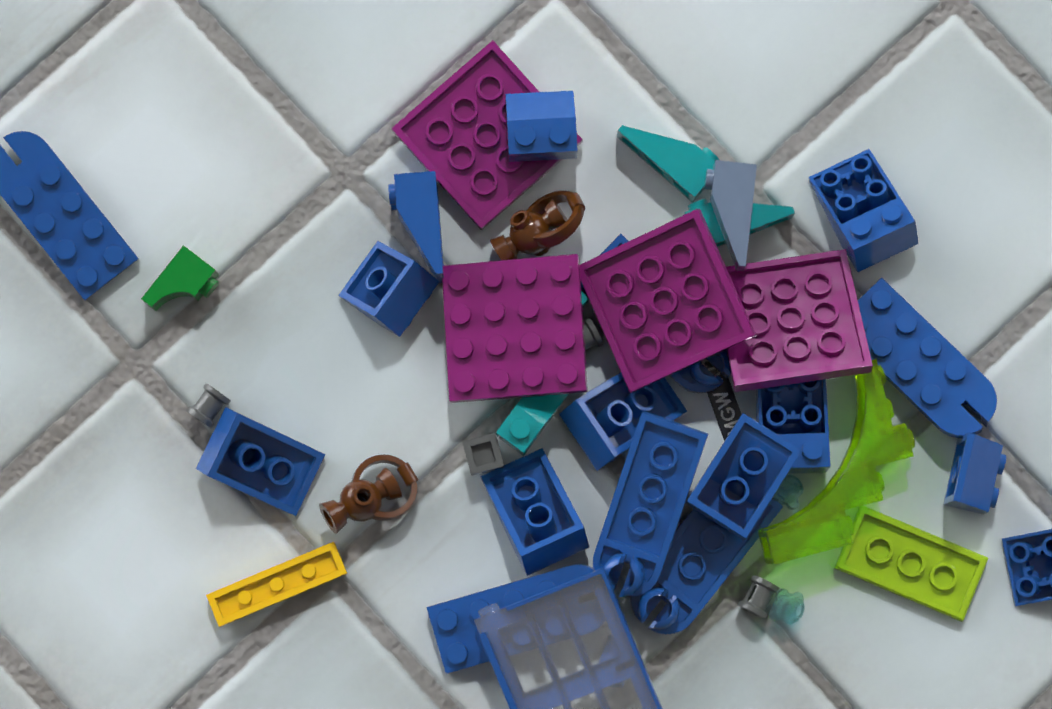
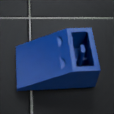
[809,149,919,272]
[756,379,831,474]
[1002,529,1052,606]

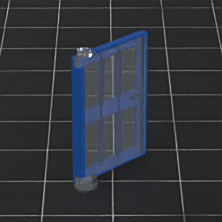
[474,567,663,709]

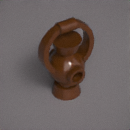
[490,190,585,260]
[319,454,419,534]

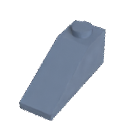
[705,160,757,271]

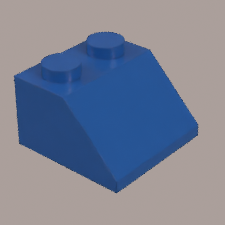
[505,91,578,162]
[338,241,439,337]
[943,433,1006,514]

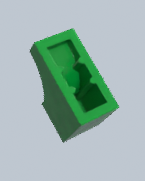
[141,245,219,311]

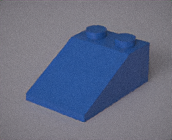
[388,171,444,284]
[559,372,687,471]
[196,407,326,516]
[685,413,802,540]
[480,448,589,576]

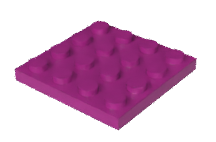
[391,40,583,230]
[580,209,756,392]
[726,249,873,392]
[442,254,588,403]

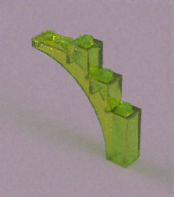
[758,359,915,564]

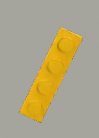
[206,542,348,627]

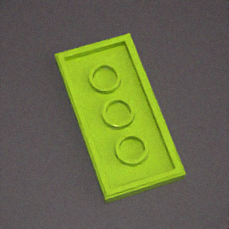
[834,505,988,622]

